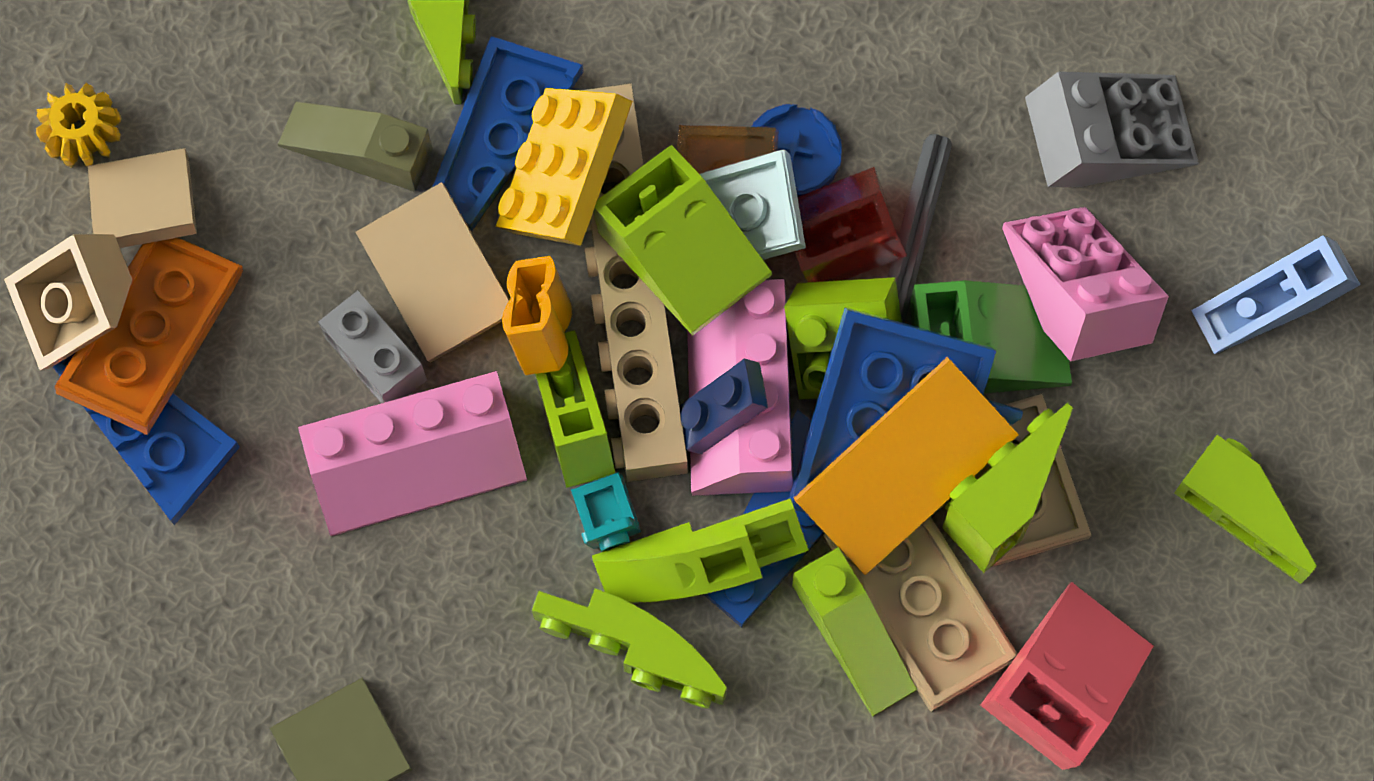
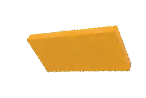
[794,357,1019,575]

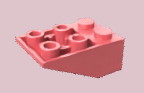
[980,582,1154,770]

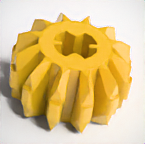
[36,82,121,168]

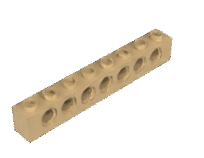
[579,84,688,482]

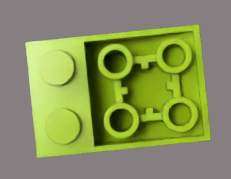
[593,145,772,336]
[942,403,1073,573]

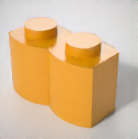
[502,256,572,375]

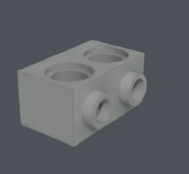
[318,290,427,403]

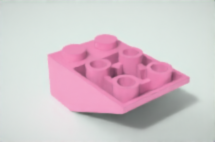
[1002,207,1169,361]

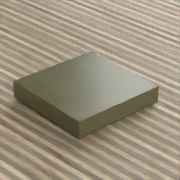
[270,677,412,781]

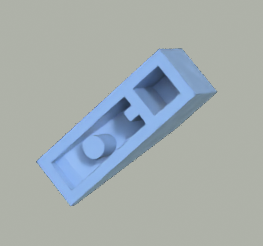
[1191,235,1361,354]

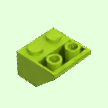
[784,277,902,399]

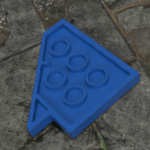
[789,307,1023,513]

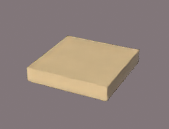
[88,148,197,248]

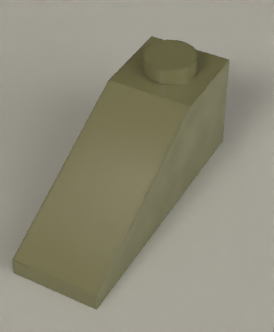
[278,102,433,192]

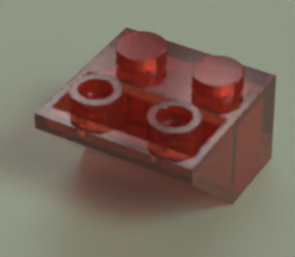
[795,167,907,282]

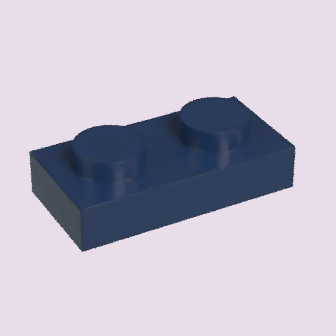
[679,358,768,454]

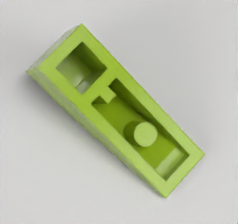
[535,330,615,488]
[1174,434,1317,584]
[792,547,917,717]

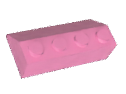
[687,279,794,496]
[298,371,527,536]

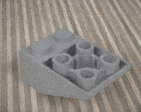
[1025,72,1199,187]

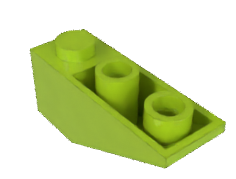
[408,0,476,104]

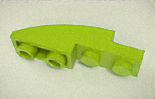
[592,498,809,603]
[532,588,726,709]

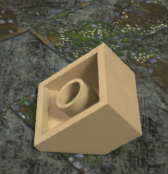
[4,234,132,371]

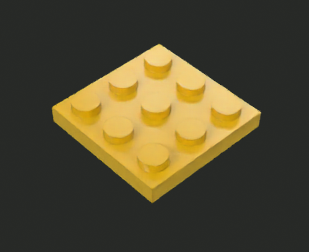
[495,88,633,246]

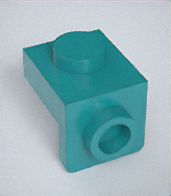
[571,472,642,552]

